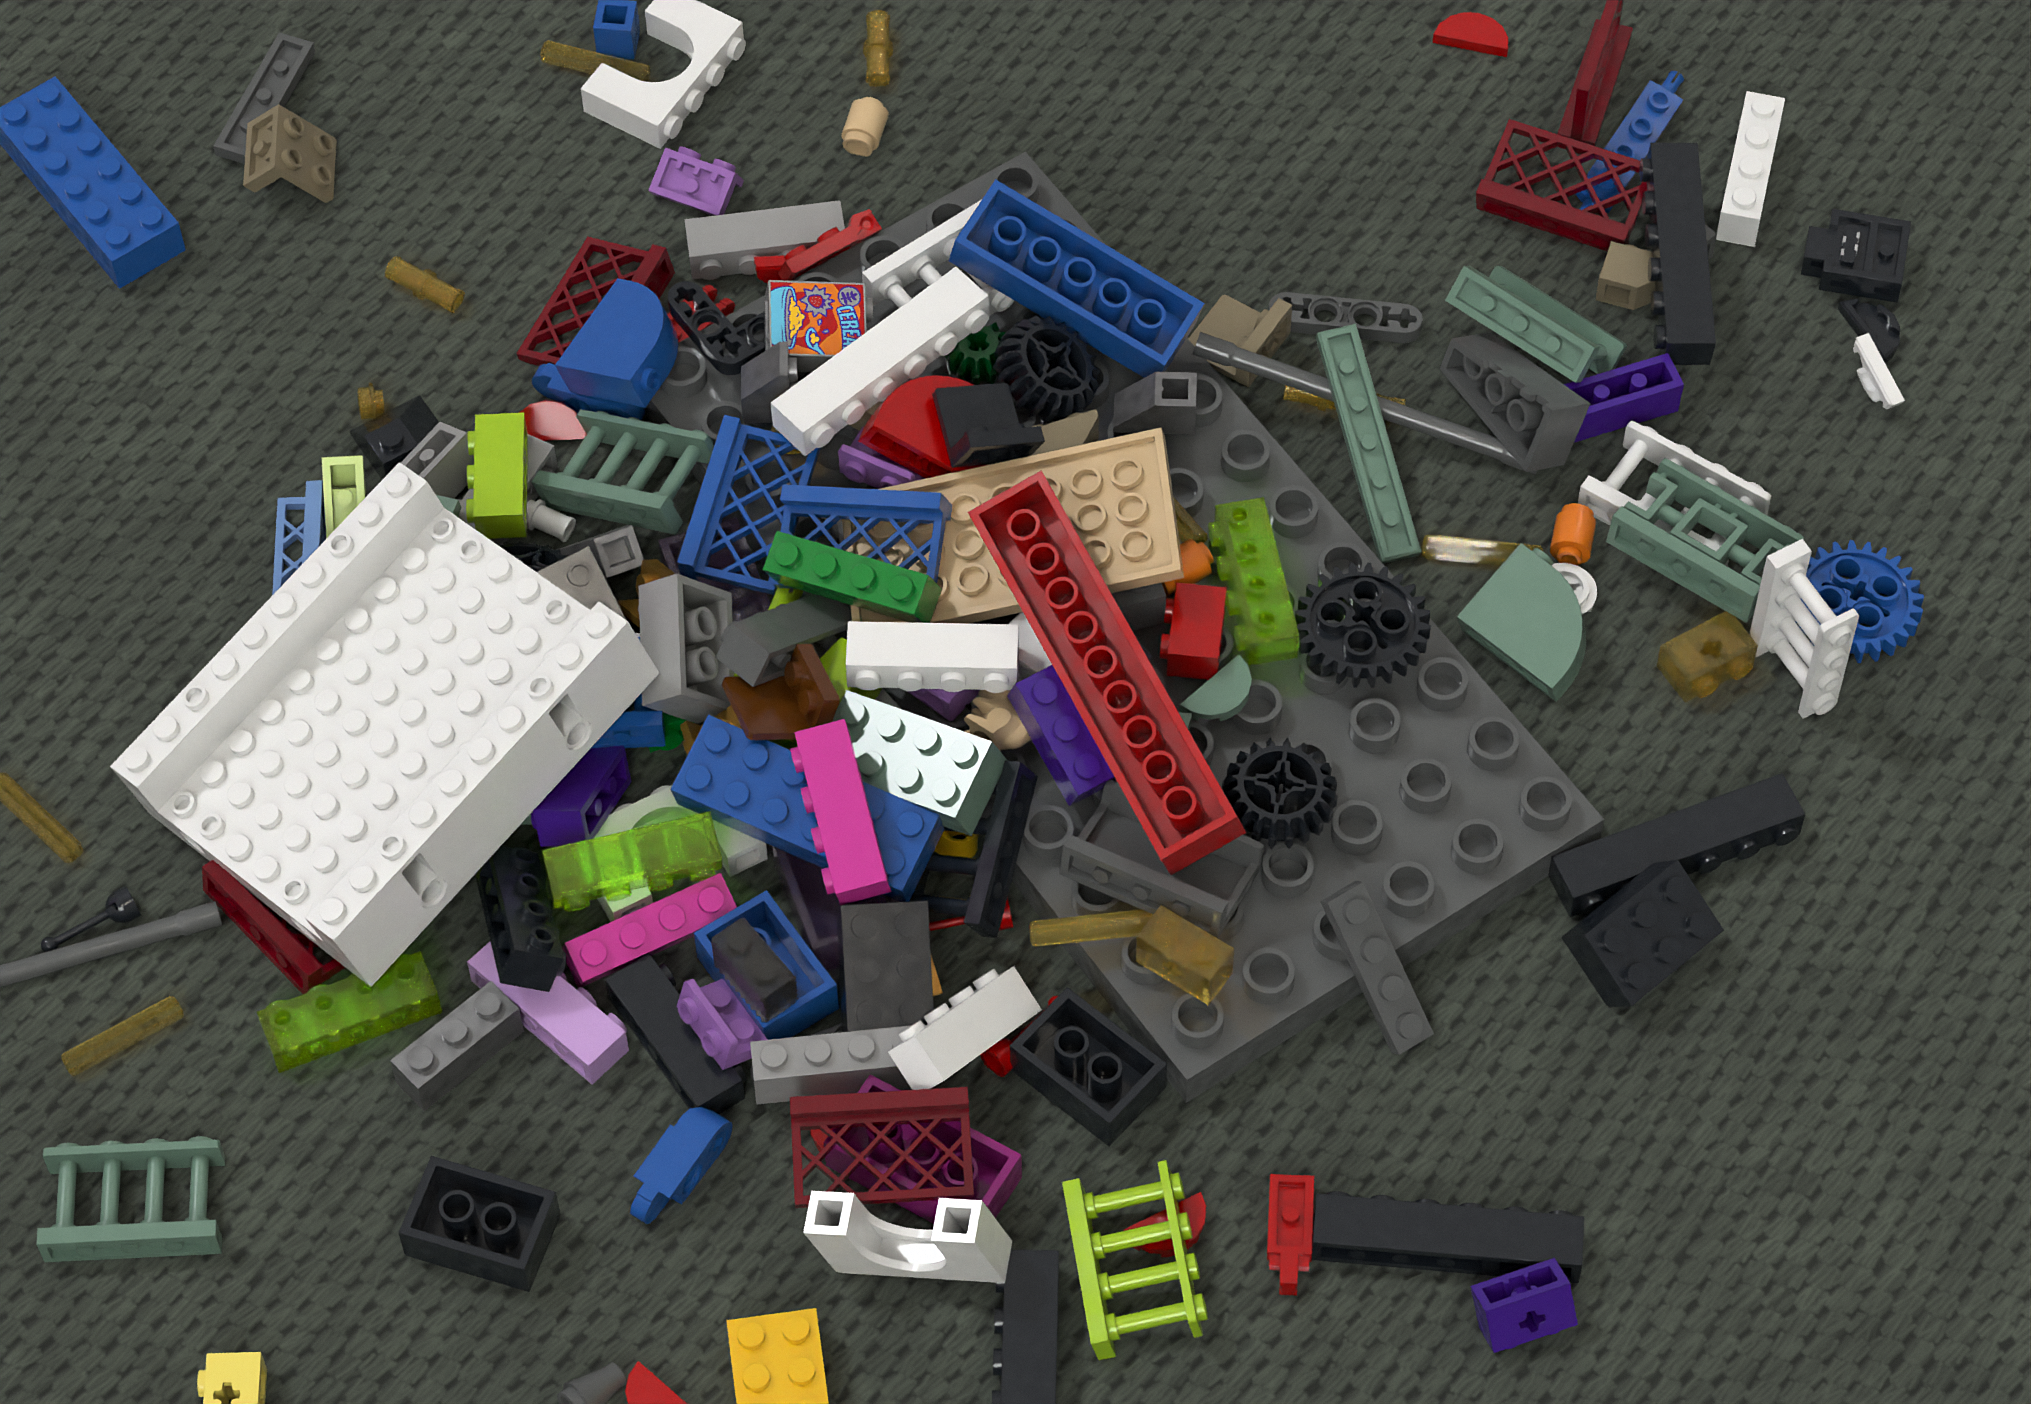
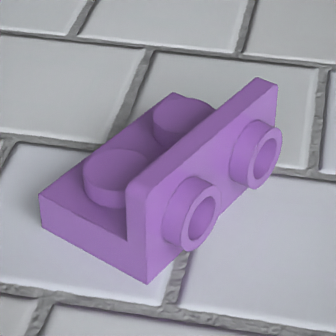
[648,146,744,216]
[838,427,926,489]
[677,979,768,1070]

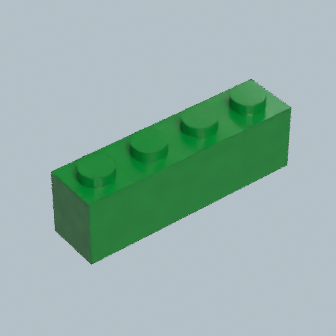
[762,531,942,623]

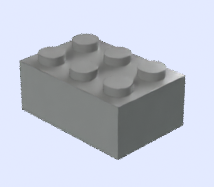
[638,574,734,724]

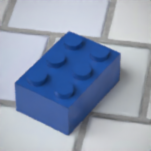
[694,890,839,1040]

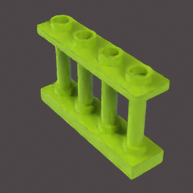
[1062,1160,1208,1360]

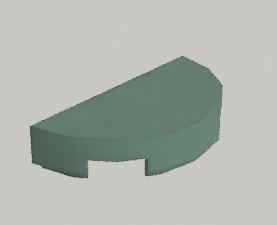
[1179,654,1252,721]

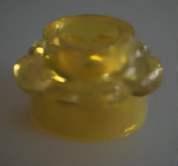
[357,383,385,420]

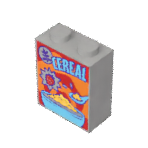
[764,280,873,372]

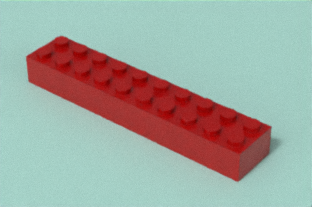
[968,470,1247,875]

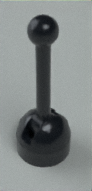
[41,885,141,952]

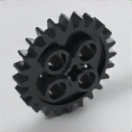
[1294,563,1431,688]

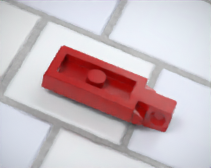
[778,209,882,281]
[1267,1174,1314,1296]

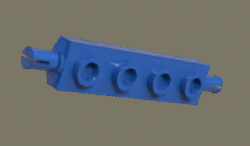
[1575,71,1684,213]

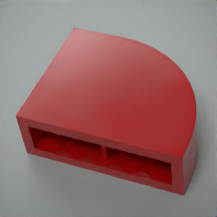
[858,375,989,478]

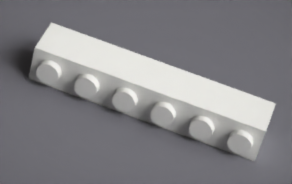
[771,267,989,456]

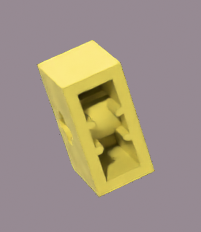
[197,1352,267,1404]

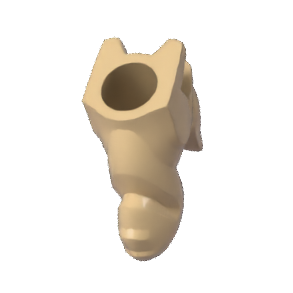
[964,681,1031,751]

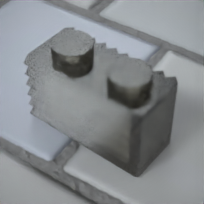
[711,918,798,1023]

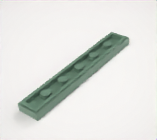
[1315,324,1421,564]

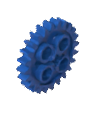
[1795,540,1924,663]

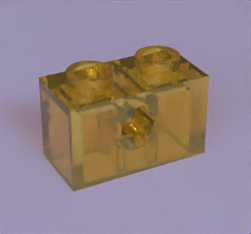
[1657,611,1758,702]
[1136,905,1234,1005]

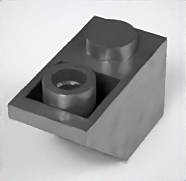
[741,341,799,423]
[1113,372,1197,435]
[557,525,644,578]

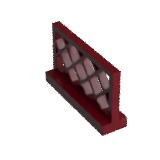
[1557,0,1633,146]
[1476,119,1647,252]
[516,236,675,366]
[202,860,346,1000]
[790,1087,974,1208]

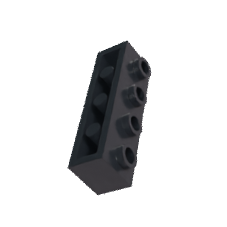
[475,846,566,992]

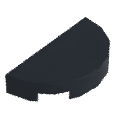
[1838,299,1900,363]

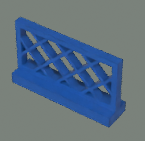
[677,415,821,595]
[773,484,952,589]

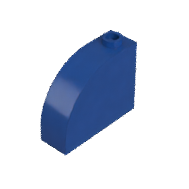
[555,278,678,408]

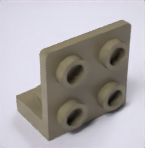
[243,104,337,203]
[1188,295,1292,388]

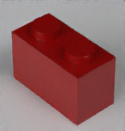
[1160,583,1227,680]

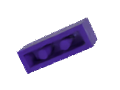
[1564,353,1684,443]
[1007,665,1114,807]
[531,745,631,848]

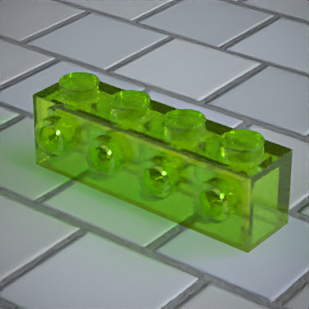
[1208,497,1299,666]
[542,811,723,911]
[257,951,442,1073]

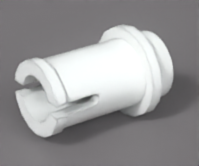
[527,499,576,542]

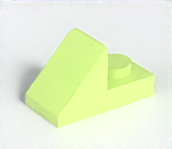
[322,455,366,539]

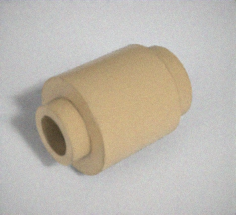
[841,97,889,157]

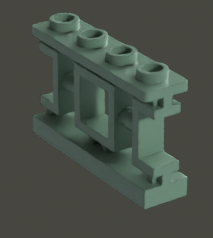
[1606,458,1804,623]

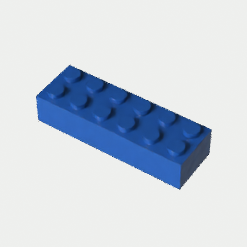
[0,76,186,289]
[949,179,1205,378]
[670,715,944,902]

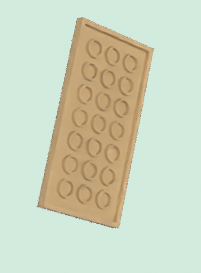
[842,427,1184,624]

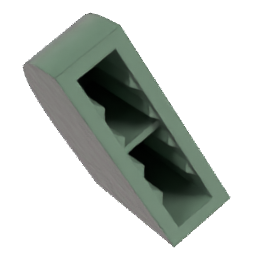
[1457,543,1586,702]

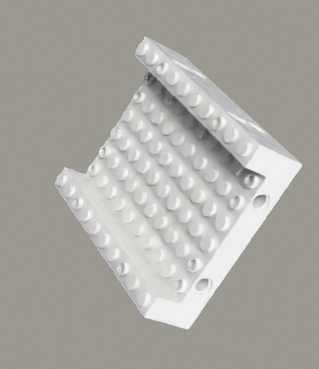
[110,462,659,987]

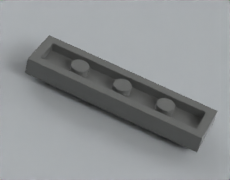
[213,32,316,164]
[1320,881,1434,1055]

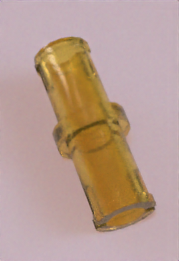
[863,10,893,87]
[385,256,465,313]

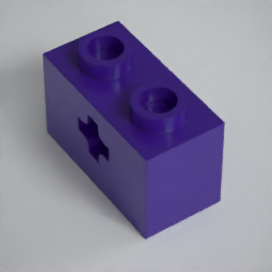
[1470,1258,1578,1353]

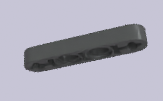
[1268,292,1423,343]

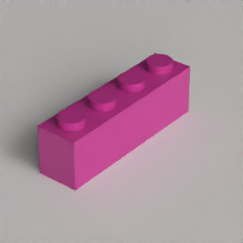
[790,719,891,905]
[561,873,737,988]

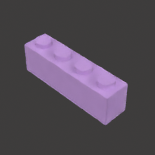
[467,941,629,1084]

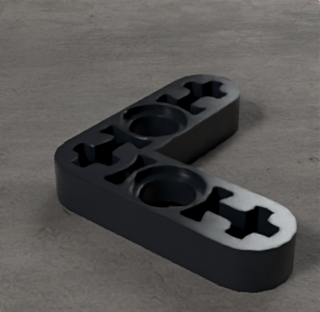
[668,281,765,375]

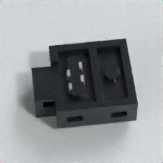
[1801,209,1911,303]

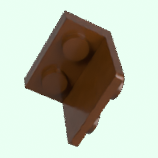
[722,644,840,740]

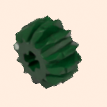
[944,322,1006,385]

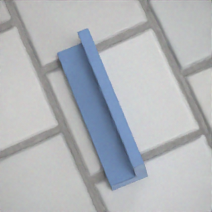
[272,480,326,595]

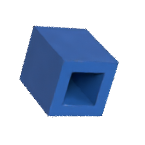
[593,0,640,60]

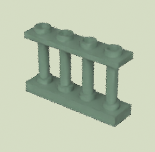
[1445,265,1627,383]
[531,409,714,535]
[36,1136,225,1262]

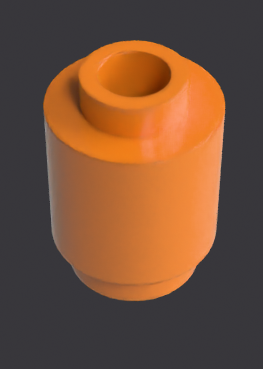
[1550,503,1596,566]
[1162,539,1214,596]

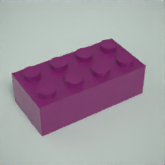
[824,1074,1022,1224]

